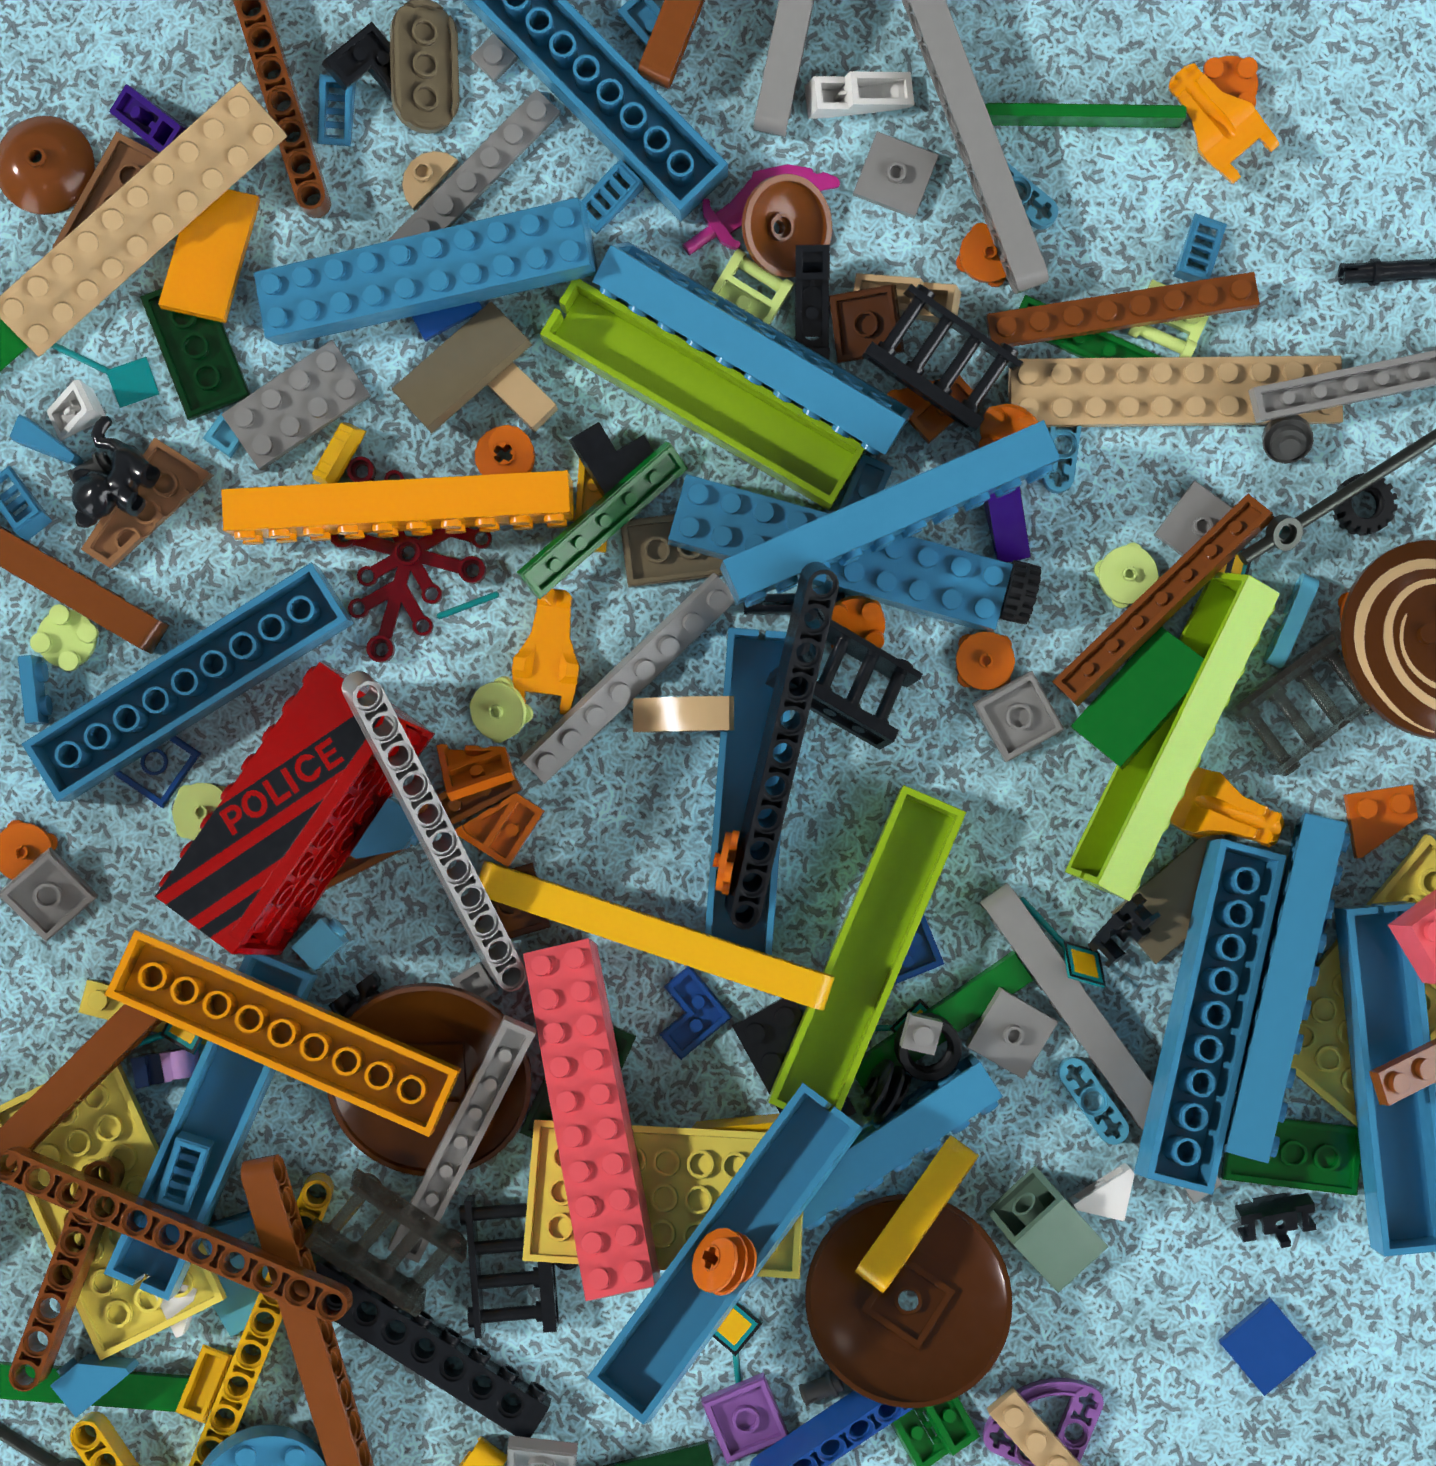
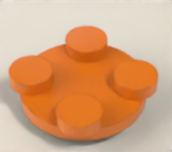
[1202,56,1258,107]
[956,223,1006,287]
[978,404,1038,448]
[831,596,885,648]
[955,631,1015,690]
[0,820,58,880]
[713,830,740,895]

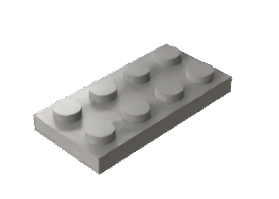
[221,340,371,471]

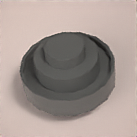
[1262,415,1314,464]

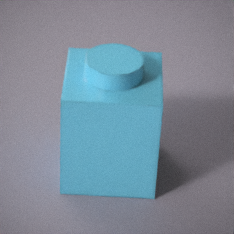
[291,917,349,972]

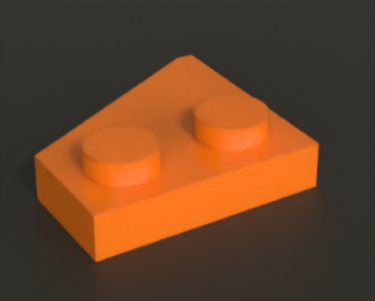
[887,375,973,444]
[436,744,515,801]
[1344,784,1418,859]
[455,793,545,868]

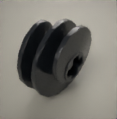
[862,1059,912,1124]

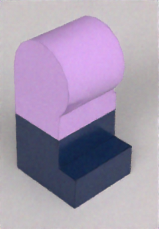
[131,1048,200,1089]

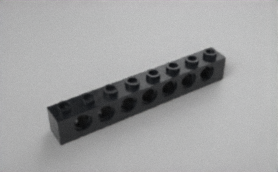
[315,1254,552,1438]

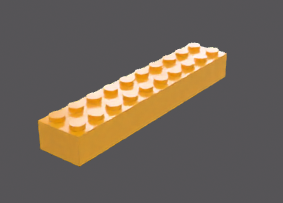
[221,470,575,545]
[105,930,462,1137]

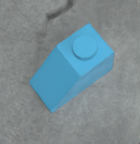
[350,798,420,859]
[50,1354,140,1418]

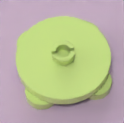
[1094,543,1160,608]
[30,604,99,671]
[469,676,533,743]
[172,783,226,841]

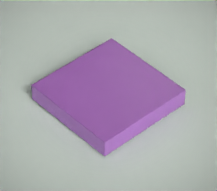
[701,1372,789,1464]

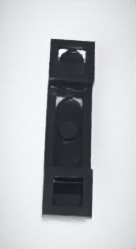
[795,244,830,360]

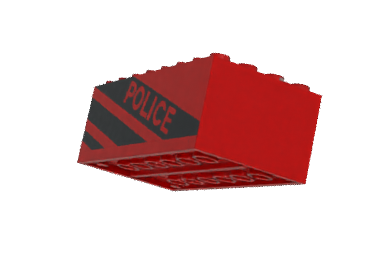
[155,662,435,955]

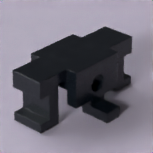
[1088,893,1161,968]
[1235,1192,1316,1248]

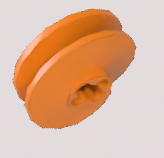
[475,425,535,475]
[692,1228,757,1296]

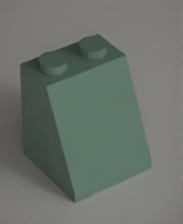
[986,1166,1108,1293]

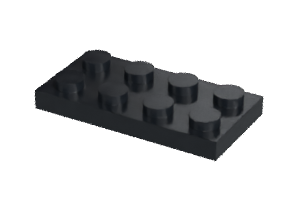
[732,998,857,1117]

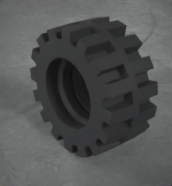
[1333,473,1398,536]
[999,560,1041,625]

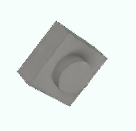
[470,33,518,83]
[451,961,498,999]
[899,1012,943,1056]

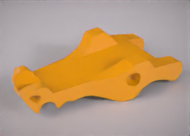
[1168,63,1279,184]
[512,588,580,715]
[1170,767,1285,848]

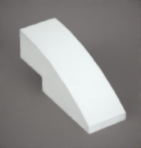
[804,71,915,119]

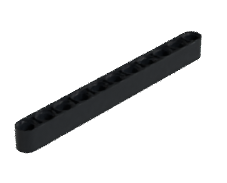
[724,562,839,930]

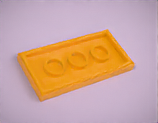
[158,189,260,323]

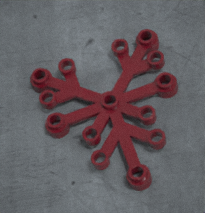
[330,456,492,663]

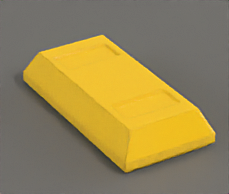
[312,422,366,484]
[175,1344,233,1424]

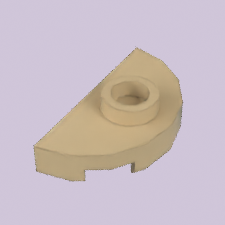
[402,151,459,211]

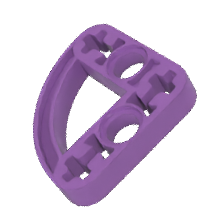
[982,1378,1104,1466]

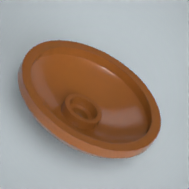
[0,116,95,215]
[742,174,832,278]

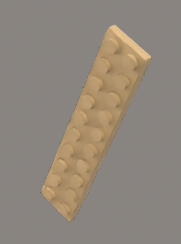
[0,81,288,357]
[1008,356,1343,428]

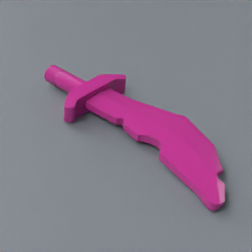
[682,164,840,256]

